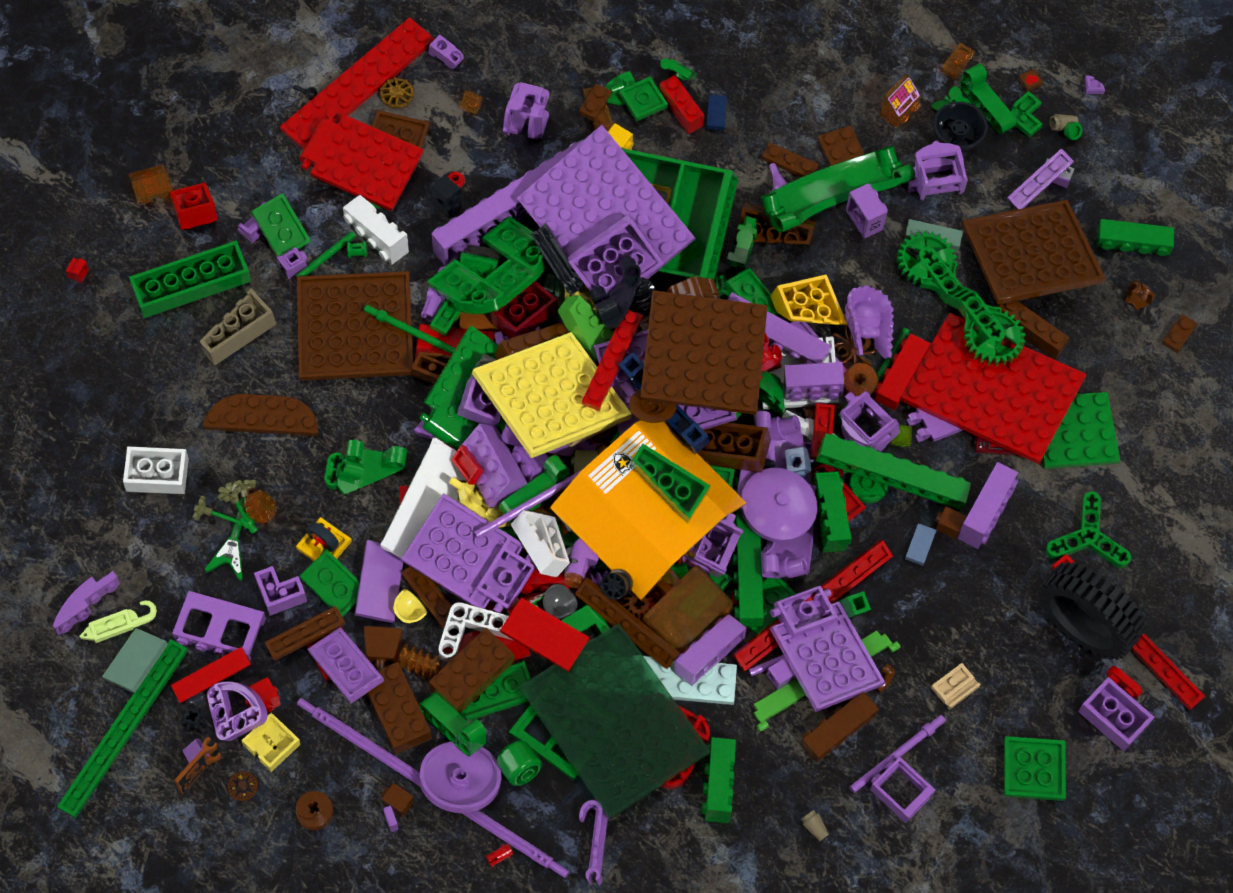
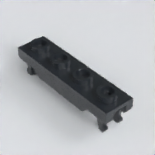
[531,223,585,296]

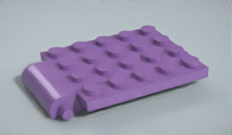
[401,493,536,613]
[770,586,885,712]

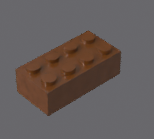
[697,423,771,472]
[429,628,515,714]
[366,662,432,755]

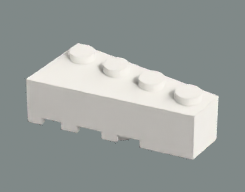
[343,195,409,265]

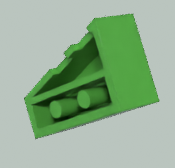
[558,295,615,362]

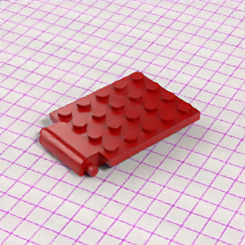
[299,114,424,212]

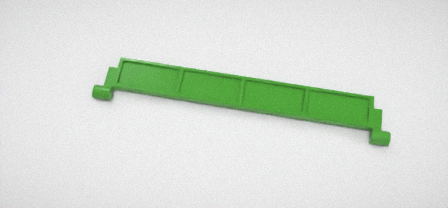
[754,631,900,732]

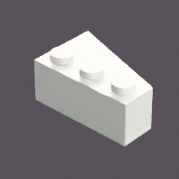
[510,510,570,577]

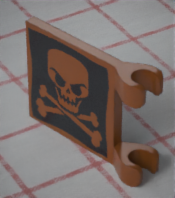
[174,737,221,795]

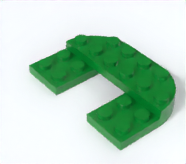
[428,216,547,314]

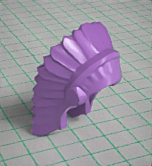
[844,285,894,358]

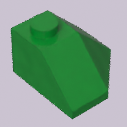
[759,371,785,417]

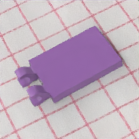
[906,408,963,442]

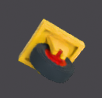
[296,517,352,561]

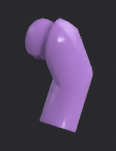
[621,381,637,409]

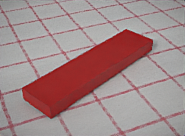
[171,647,252,703]

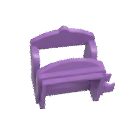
[503,82,549,140]
[907,141,968,200]
[840,391,900,452]
[682,513,743,578]

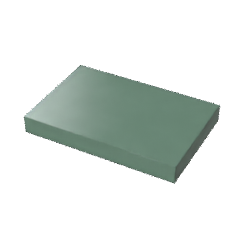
[102,628,168,693]

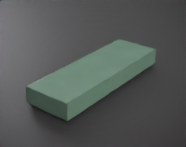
[905,219,963,250]

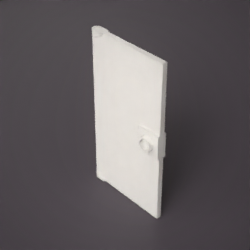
[380,438,478,559]

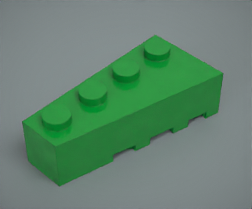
[813,471,852,553]

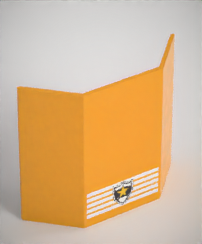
[550,420,746,600]

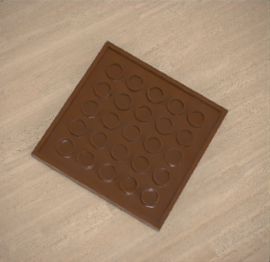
[962,200,1105,305]
[297,271,413,381]
[640,290,768,415]

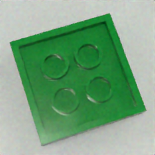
[1004,736,1066,801]

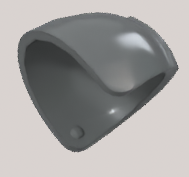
[543,584,578,619]

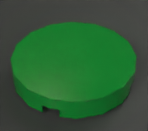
[849,474,888,503]

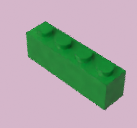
[1096,219,1174,256]

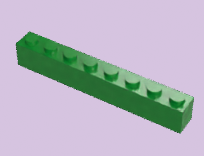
[816,434,971,510]
[733,477,764,626]

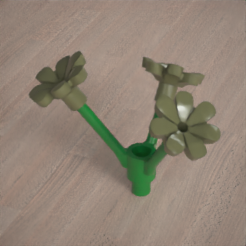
[192,480,258,534]

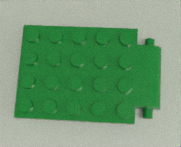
[419,326,499,451]

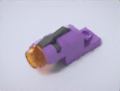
[564,538,599,588]

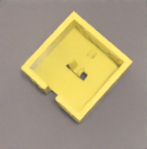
[242,713,301,772]

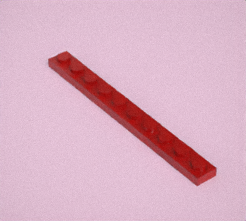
[732,540,893,671]
[1051,554,1205,711]

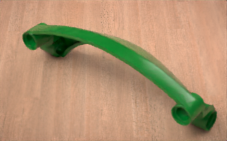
[761,146,915,233]

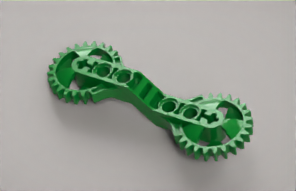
[896,231,1025,366]

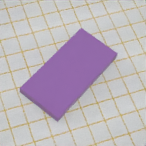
[355,540,403,623]
[308,627,384,703]

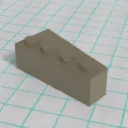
[200,288,276,366]

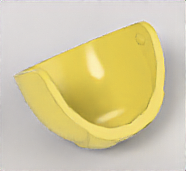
[393,589,427,623]

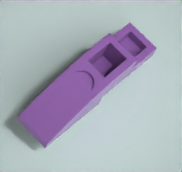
[53,571,120,635]

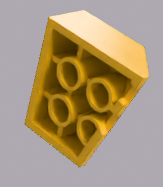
[770,275,847,325]

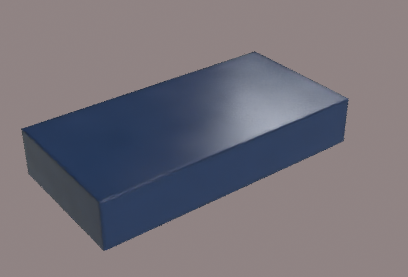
[706,95,727,130]

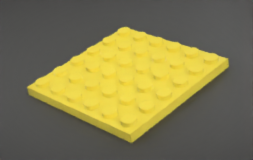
[472,332,632,458]

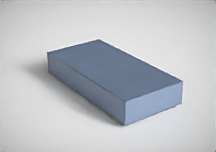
[905,523,936,566]

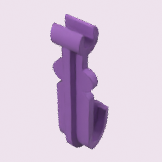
[579,800,608,886]

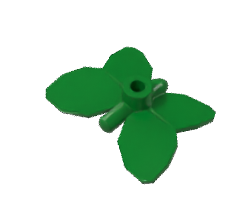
[931,86,971,111]

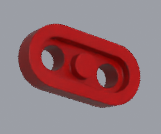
[1106,666,1142,699]

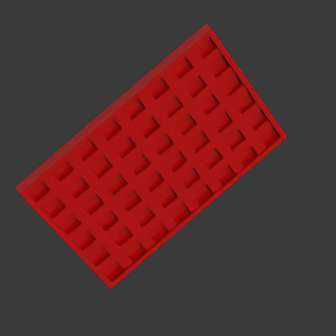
[900,313,1087,464]

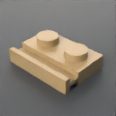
[931,663,981,710]

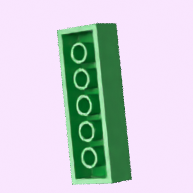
[129,240,251,318]

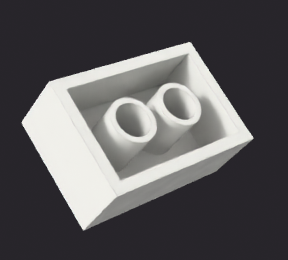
[123,447,189,494]

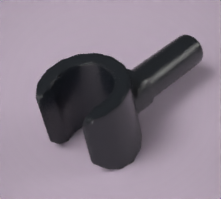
[293,85,317,101]

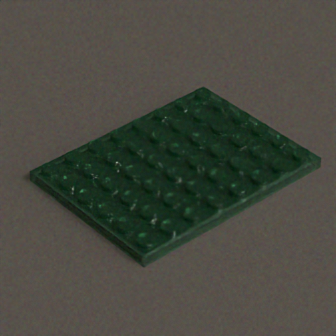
[519,623,711,820]

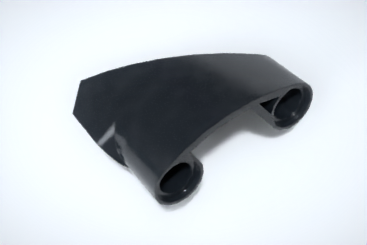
[590,256,641,328]

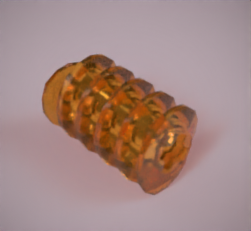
[397,643,442,680]

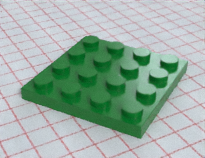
[1042,392,1121,469]

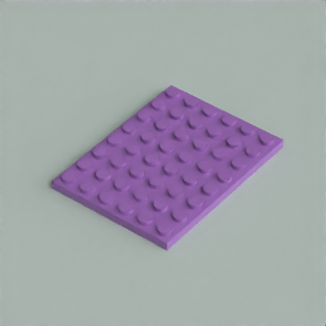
[517,125,696,279]

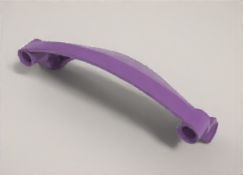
[753,411,814,579]

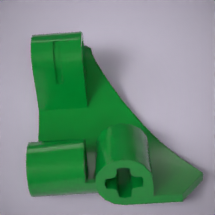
[336,440,407,495]

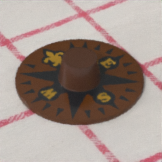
[227,771,258,801]

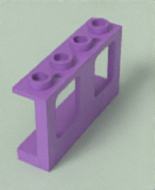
[172,591,266,661]

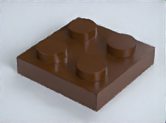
[817,126,864,166]

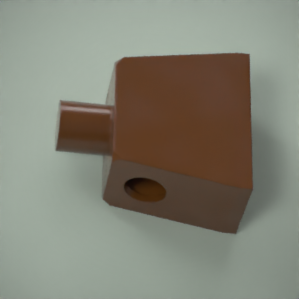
[364,626,403,671]

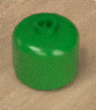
[496,741,542,786]

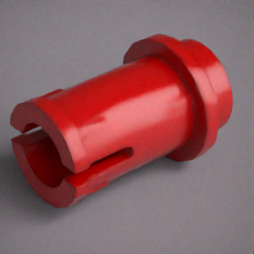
[485,844,513,867]

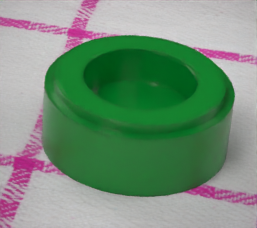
[1064,121,1082,140]

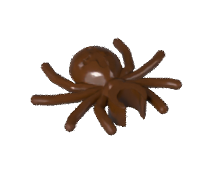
[833,325,877,369]

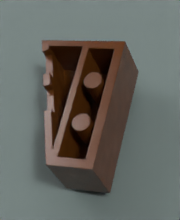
[411,352,451,384]

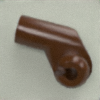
[875,664,895,694]

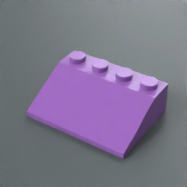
[568,213,664,293]

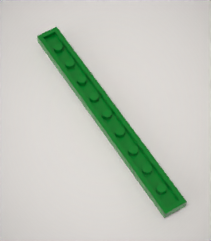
[57,639,188,819]

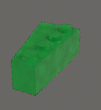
[631,443,710,523]
[701,737,736,823]

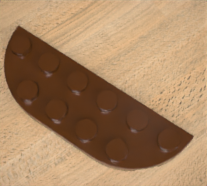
[203,394,318,436]

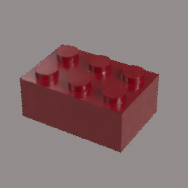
[490,281,558,339]

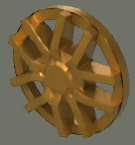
[380,77,414,109]

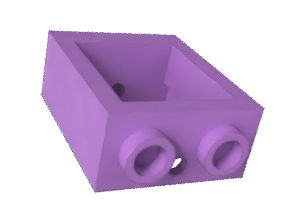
[870,757,935,823]

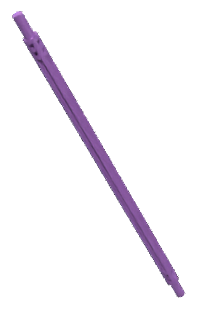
[297,698,570,878]

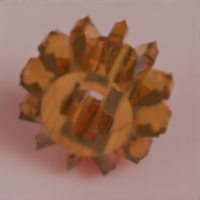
[244,490,278,524]

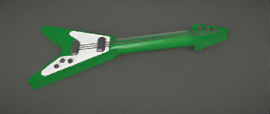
[205,497,250,581]

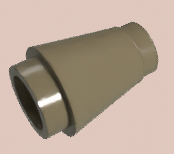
[1050,114,1078,132]
[801,810,829,842]

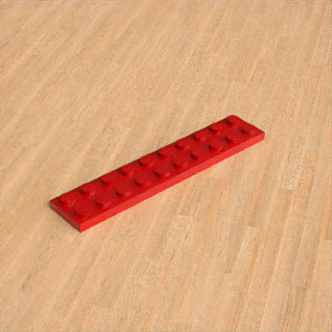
[280,17,435,150]

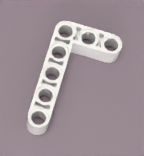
[439,603,515,662]

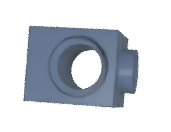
[785,447,812,477]

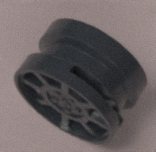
[601,569,633,600]

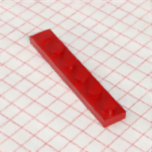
[582,310,643,411]

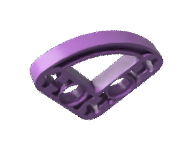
[207,682,268,741]

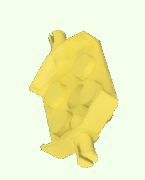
[449,476,511,528]

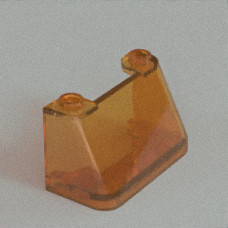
[643,565,734,654]

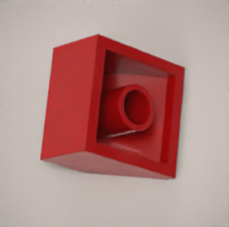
[169,183,218,230]

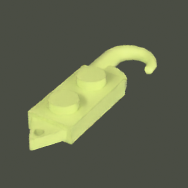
[80,600,157,643]

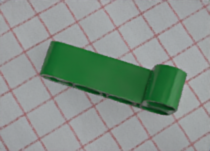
[960,63,1017,134]
[499,455,571,523]
[418,692,486,757]

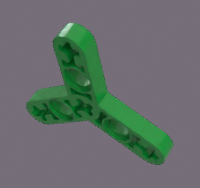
[1045,492,1131,568]

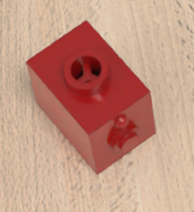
[245,677,281,717]

